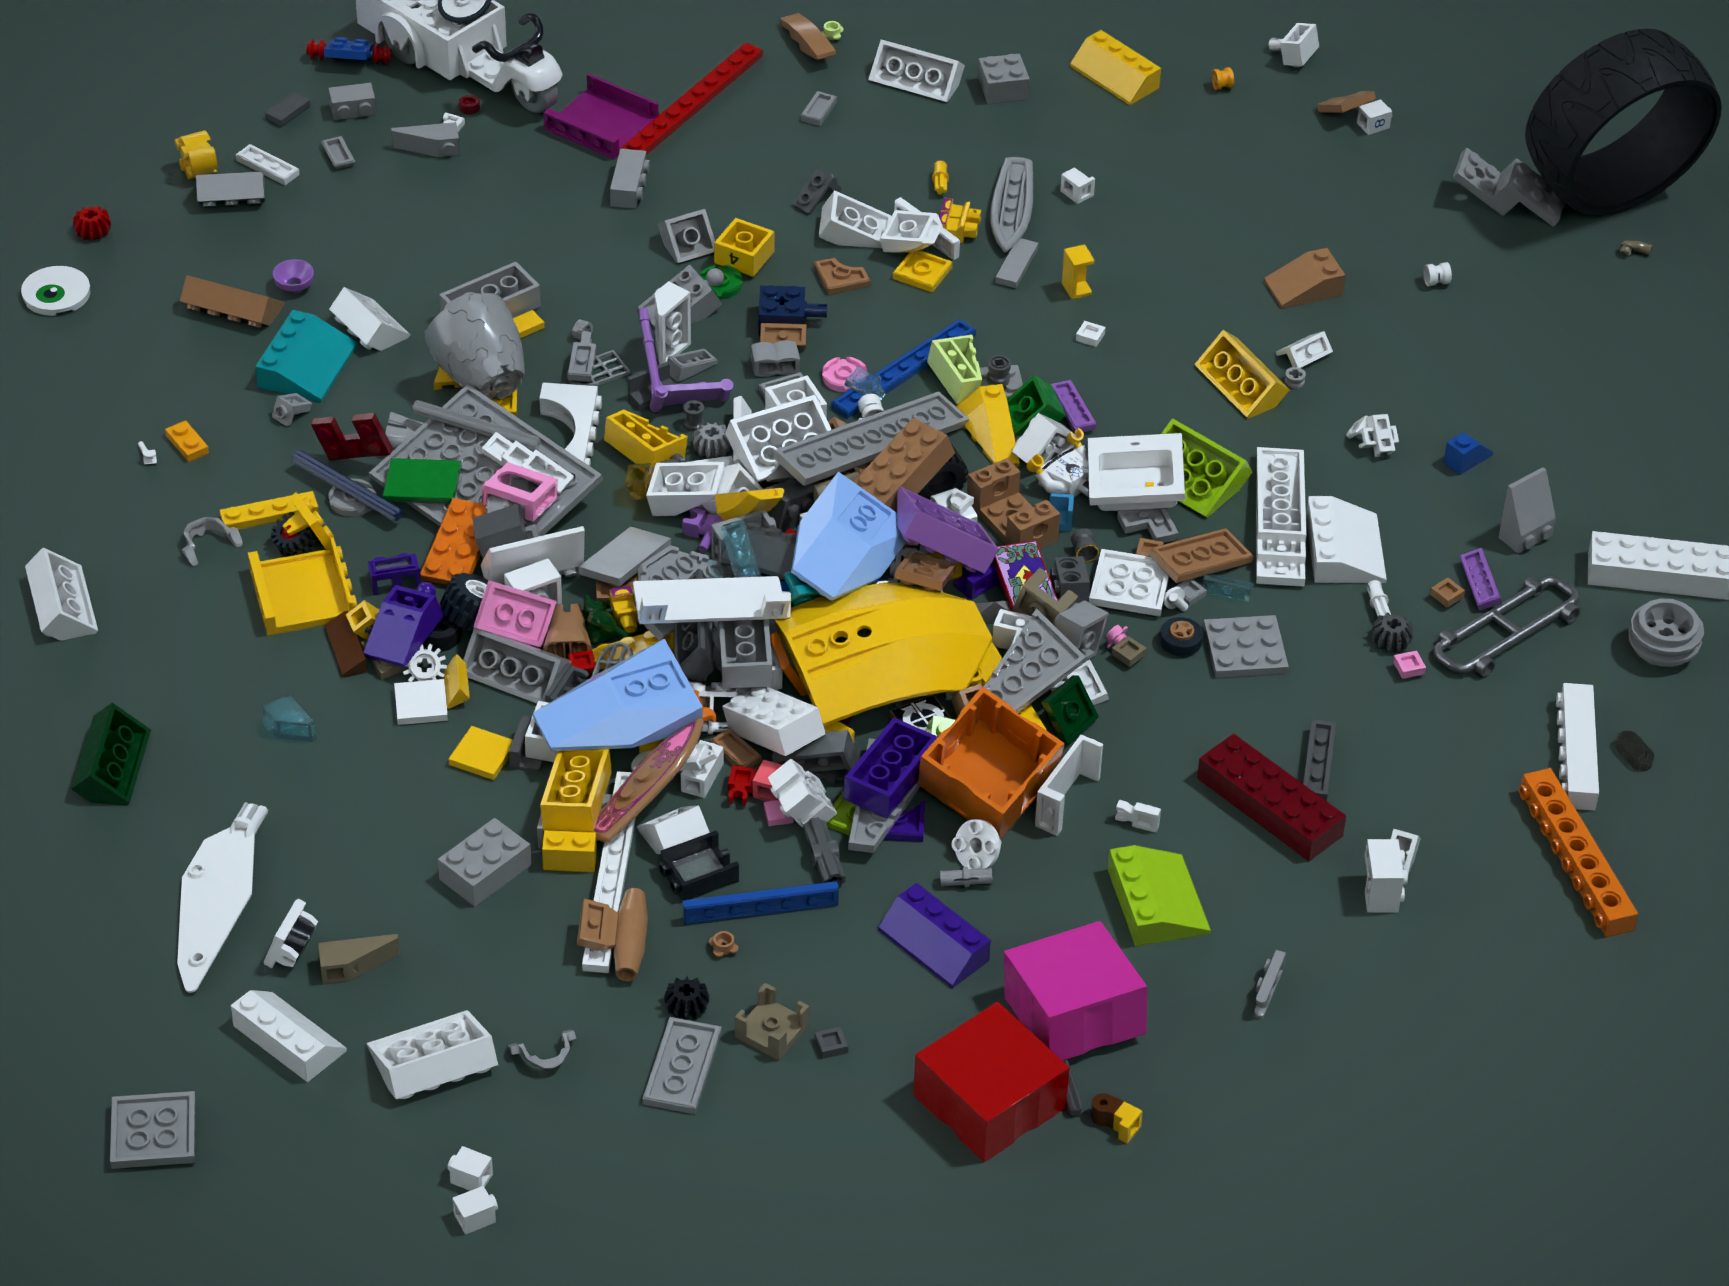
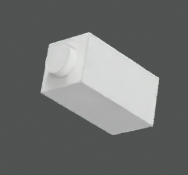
[681,740,724,798]

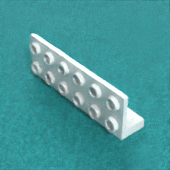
[633,576,791,624]

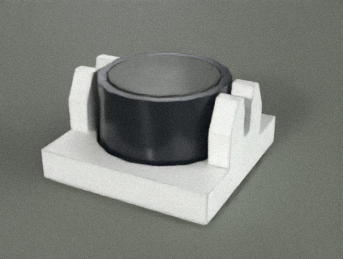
[264,899,318,968]

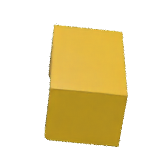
[1062,244,1094,300]

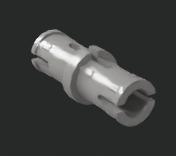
[940,867,993,888]

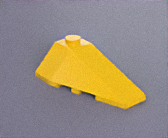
[956,384,1020,467]

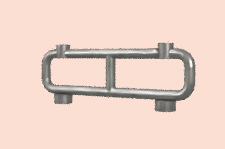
[1433,576,1581,677]

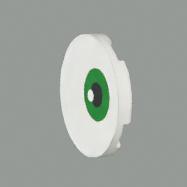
[21,266,91,316]

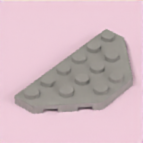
[637,545,739,641]

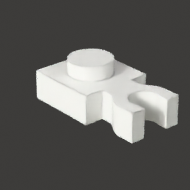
[1115,800,1161,833]

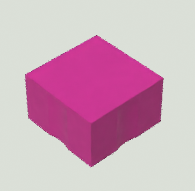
[1004,921,1147,1061]

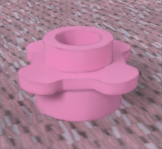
[1105,625,1129,649]

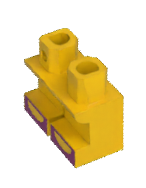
[939,198,981,243]
[609,585,648,633]

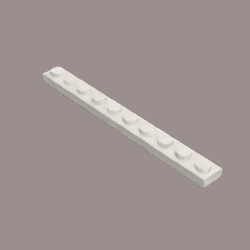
[582,771,636,973]

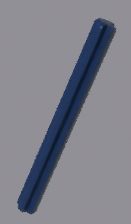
[293,450,403,521]

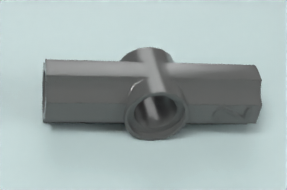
[804,817,846,887]

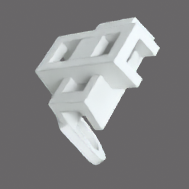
[1346,414,1399,457]

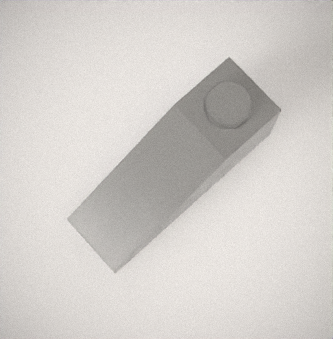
[391,122,460,157]

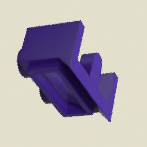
[368,553,421,595]

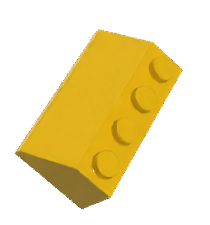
[1070,30,1161,105]
[1194,330,1290,418]

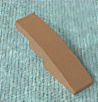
[780,13,836,60]

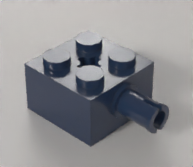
[758,285,827,336]

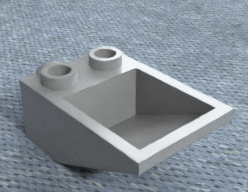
[638,265,724,327]

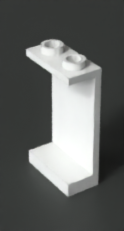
[1035,735,1103,836]

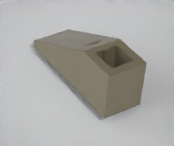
[318,934,400,984]

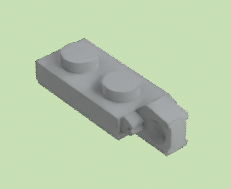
[568,331,596,382]

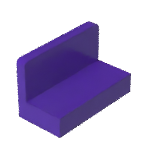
[953,562,1001,600]

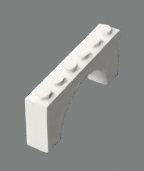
[540,383,602,466]

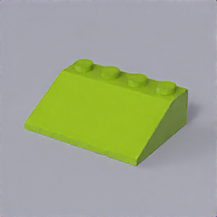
[1161,418,1252,518]
[1108,845,1211,946]

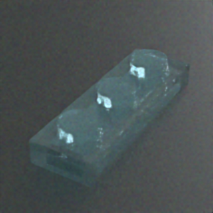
[721,519,761,578]

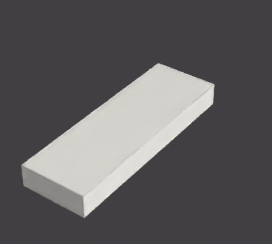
[235,144,300,185]

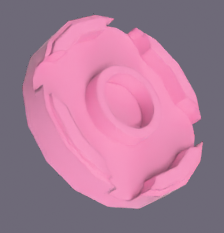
[822,357,868,393]

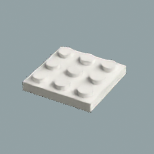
[1089,549,1170,616]

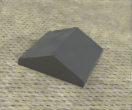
[472,504,528,559]

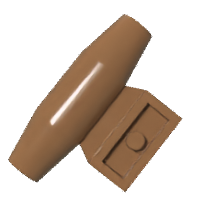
[577,888,648,982]

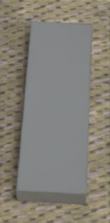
[995,238,1039,288]

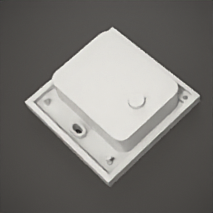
[1088,433,1185,511]

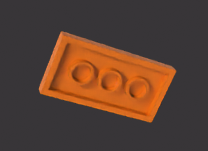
[420,498,487,585]

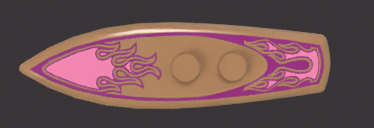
[594,718,704,842]

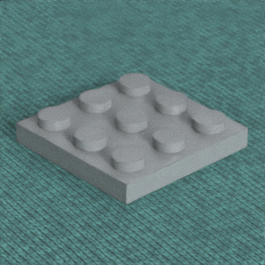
[1203,615,1289,678]
[110,1091,196,1169]

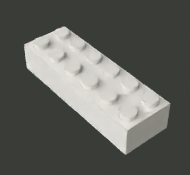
[1588,531,1729,600]

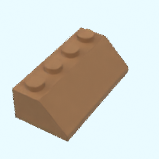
[180,275,285,328]

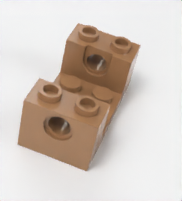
[967,458,1060,549]

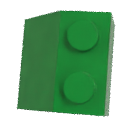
[1007,374,1066,436]

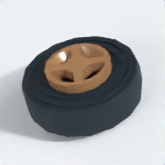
[1159,617,1204,656]

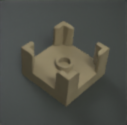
[1012,568,1078,626]
[735,983,809,1061]

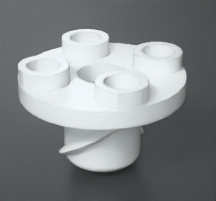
[952,819,1002,869]

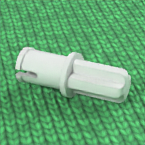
[1366,580,1391,616]

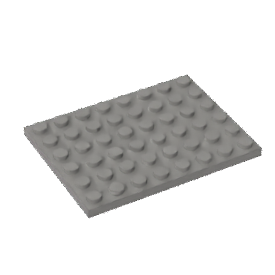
[369,384,603,556]

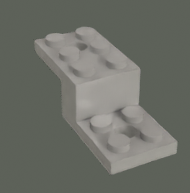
[1453,148,1565,227]

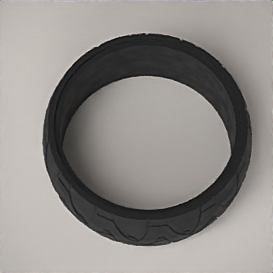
[1525,29,1722,216]

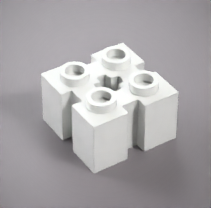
[768,759,837,828]

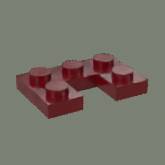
[311,413,393,460]

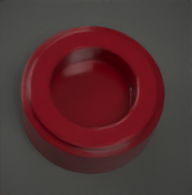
[459,95,480,114]

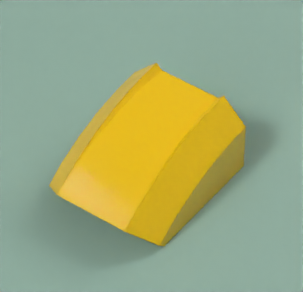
[715,488,784,521]

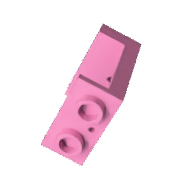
[482,462,558,522]

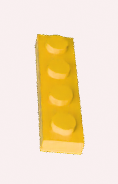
[220,491,319,530]

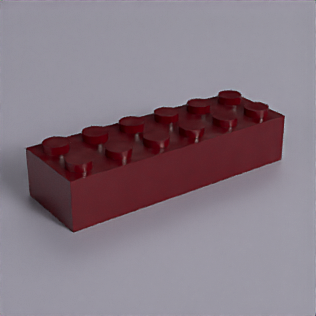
[1197,733,1346,861]

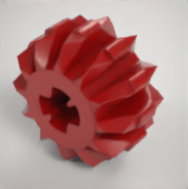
[73,205,111,241]

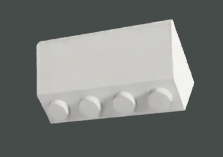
[868,39,965,102]
[25,547,98,641]
[231,990,347,1082]

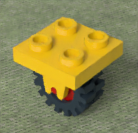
[271,492,334,557]

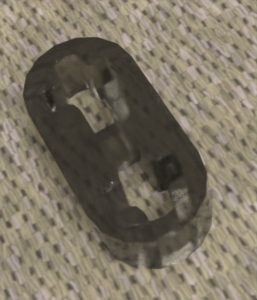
[1616,731,1654,772]

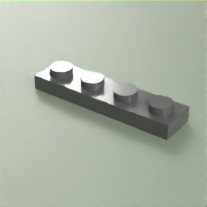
[1303,720,1336,801]

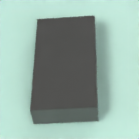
[265,92,310,127]

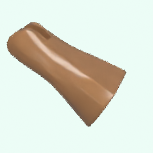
[543,603,592,659]

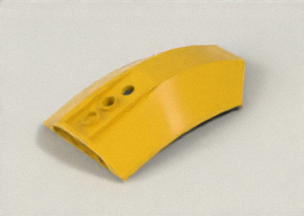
[773,582,993,727]

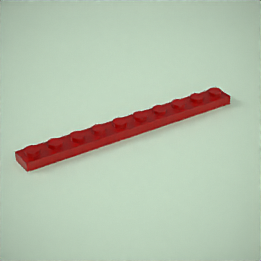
[620,42,763,155]

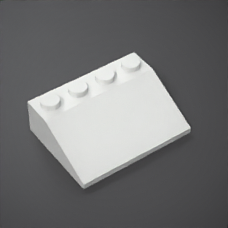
[725,395,831,482]
[1306,496,1387,583]
[480,526,585,585]
[367,1010,498,1099]

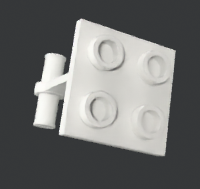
[689,682,737,735]

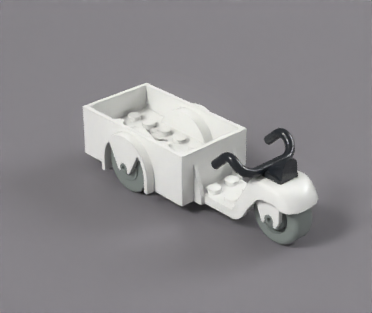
[356,0,563,113]

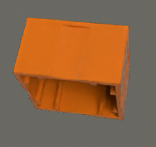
[918,686,1064,840]

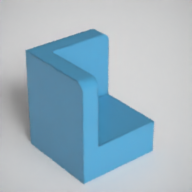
[1050,493,1074,532]

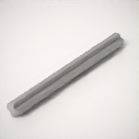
[412,400,540,450]

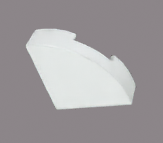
[443,112,465,132]
[950,488,974,514]

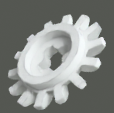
[403,644,447,682]

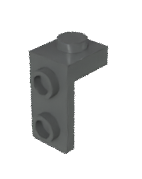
[793,169,842,214]

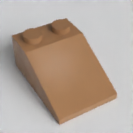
[1264,248,1345,309]

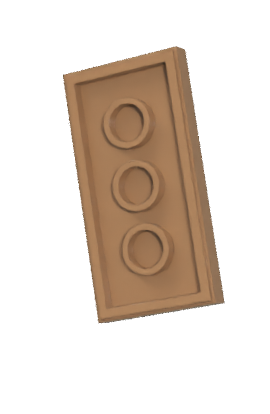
[1149,528,1254,583]

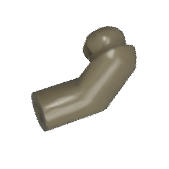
[1620,240,1653,256]

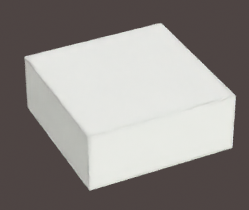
[1076,321,1105,347]

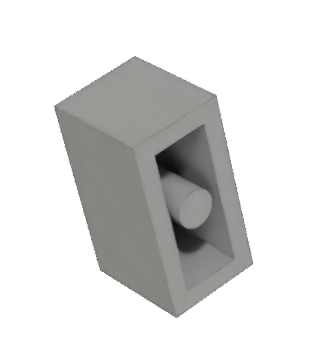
[329,82,376,120]

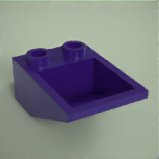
[363,582,443,667]

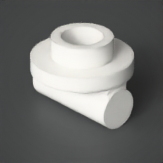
[1163,587,1188,612]

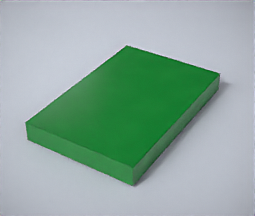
[383,458,462,503]

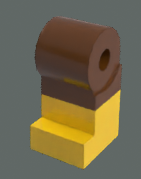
[1091,1093,1143,1144]

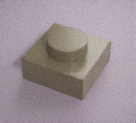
[1111,636,1147,667]

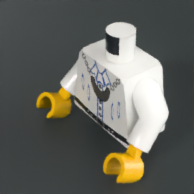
[1027,428,1089,497]

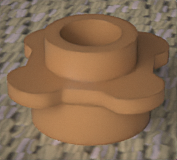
[709,931,739,957]

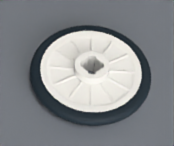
[438,0,492,23]

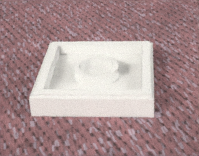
[394,679,448,725]

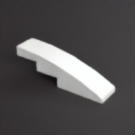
[481,432,574,495]

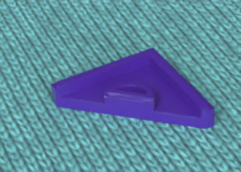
[883,801,925,842]

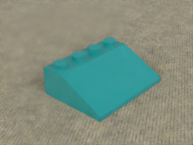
[255,310,358,402]

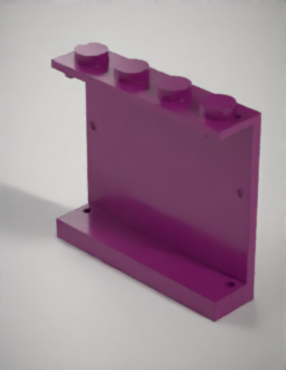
[543,73,659,160]

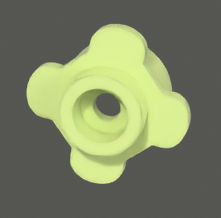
[822,21,844,40]

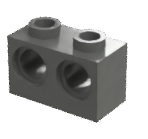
[1050,556,1090,603]

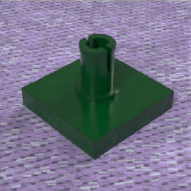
[1041,675,1099,744]

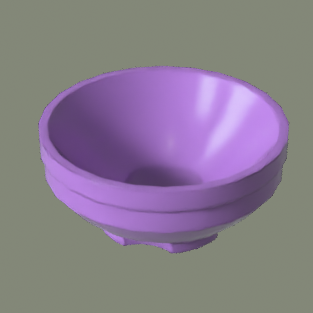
[273,259,314,294]

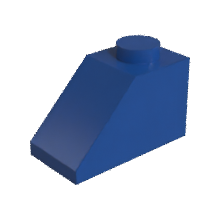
[1443,432,1493,475]

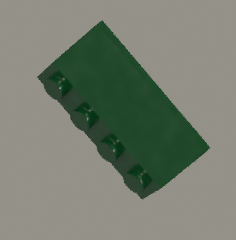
[71,702,151,805]

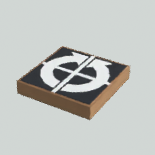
[890,695,952,731]

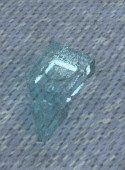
[844,367,885,400]

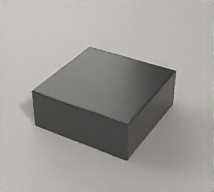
[815,1026,848,1059]

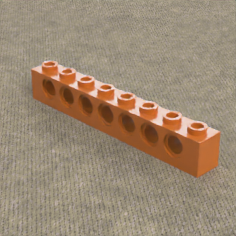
[1519,768,1638,938]

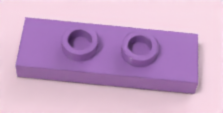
[1050,380,1096,434]
[1459,548,1502,611]

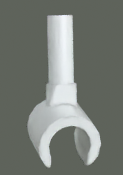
[138,441,157,465]

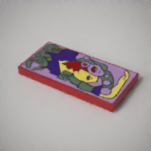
[993,541,1058,611]

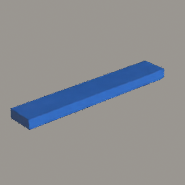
[683,881,839,925]

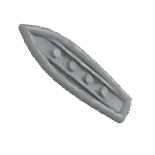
[990,157,1033,253]

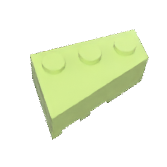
[927,335,982,404]

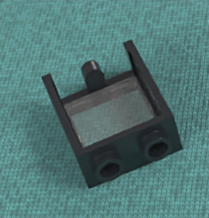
[658,830,739,902]

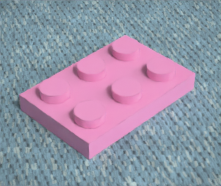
[473,580,557,648]

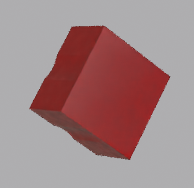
[913,1002,1070,1163]

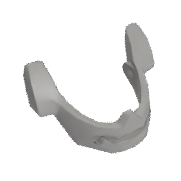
[182,517,243,566]
[508,1030,577,1070]

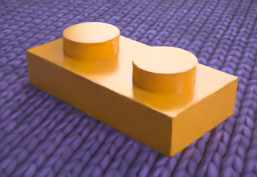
[165,420,209,462]

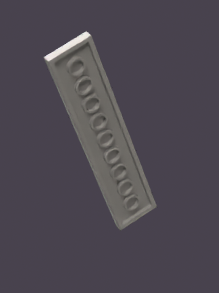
[773,391,969,486]

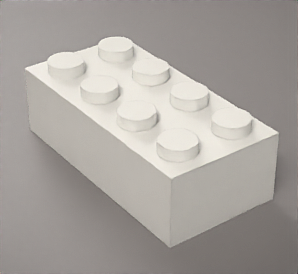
[722,687,825,756]

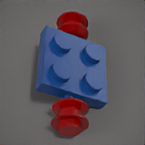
[306,37,392,65]

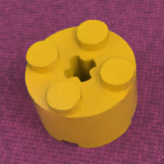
[174,130,218,179]

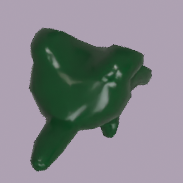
[583,594,633,645]

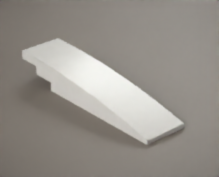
[1256,447,1306,587]

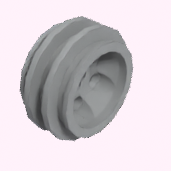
[1628,598,1704,667]

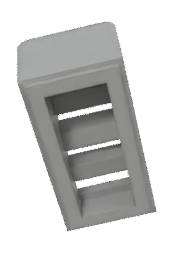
[667,349,718,382]

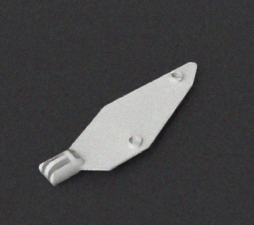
[177,802,268,993]

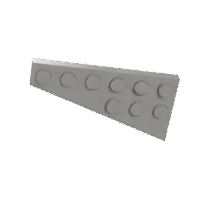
[983,608,1086,713]

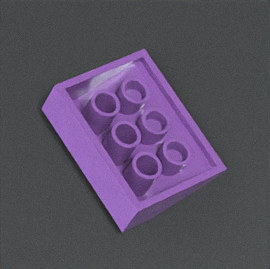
[897,486,999,574]

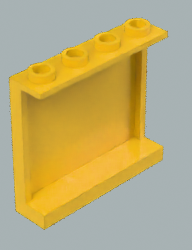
[248,537,357,636]

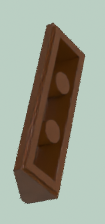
[325,610,367,677]

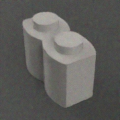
[750,340,800,377]

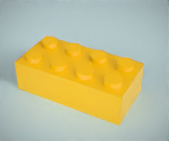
[540,749,612,832]

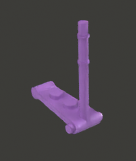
[638,307,734,413]

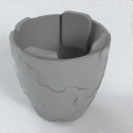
[424,293,525,401]

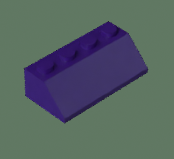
[878,883,991,989]

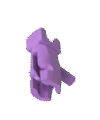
[682,507,724,553]

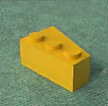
[604,409,688,474]

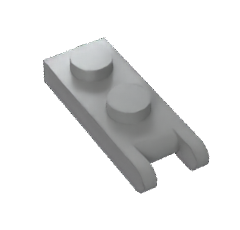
[1254,950,1286,1019]

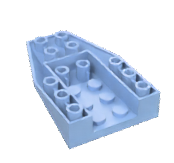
[791,472,907,601]
[533,639,703,751]

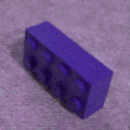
[843,718,938,819]

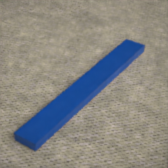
[831,319,976,419]

